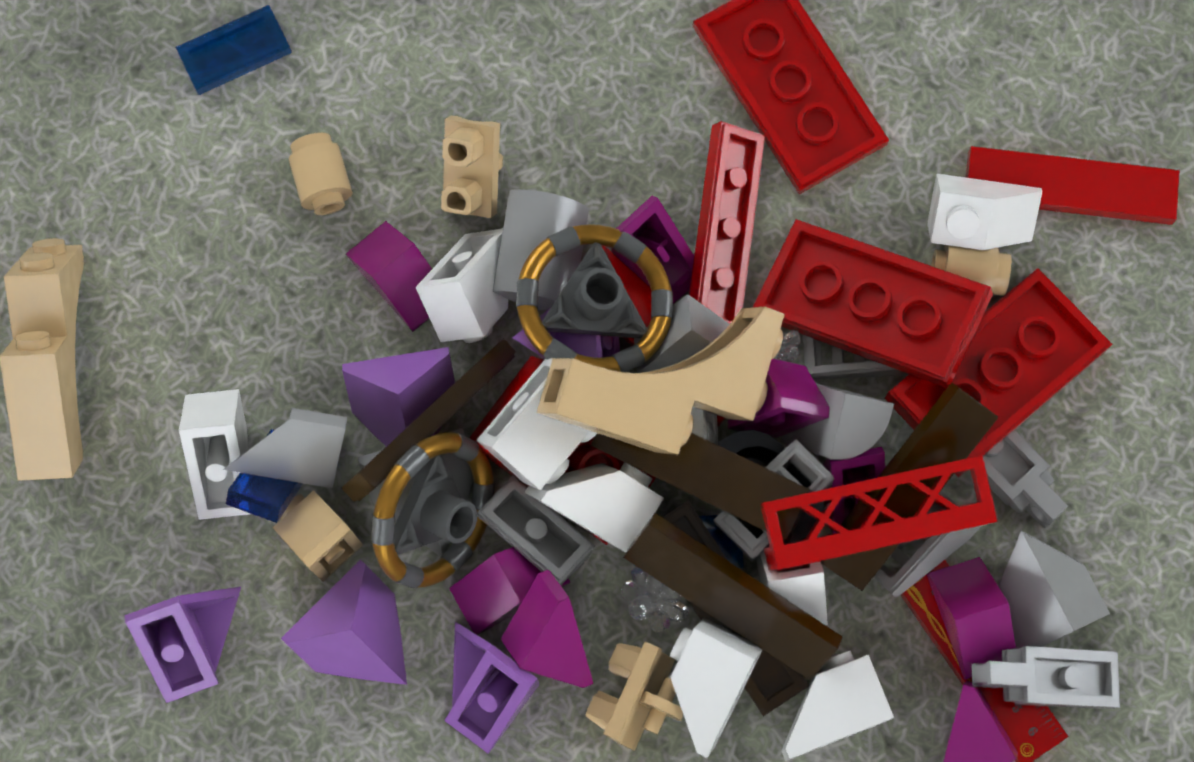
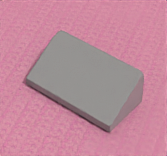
[477,476,595,585]

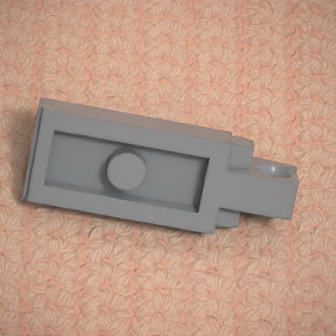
[983,430,1068,528]
[972,646,1120,709]

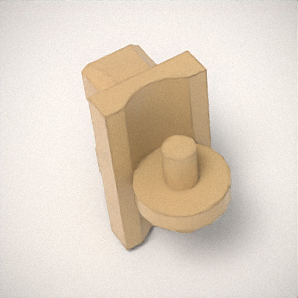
[441,115,503,218]
[586,642,684,751]

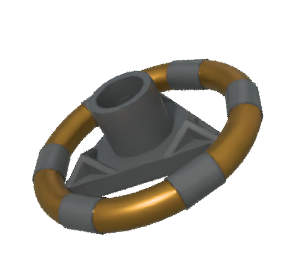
[516,224,673,373]
[371,433,495,588]

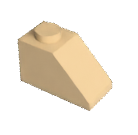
[272,490,363,582]

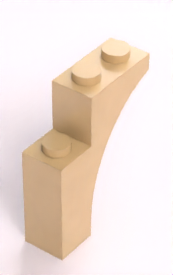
[0,238,84,481]
[536,307,785,455]

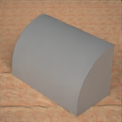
[493,189,589,310]
[781,383,894,460]

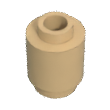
[289,133,353,215]
[931,245,1012,298]

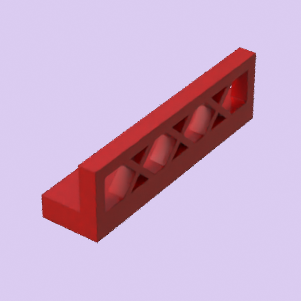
[760,455,998,570]

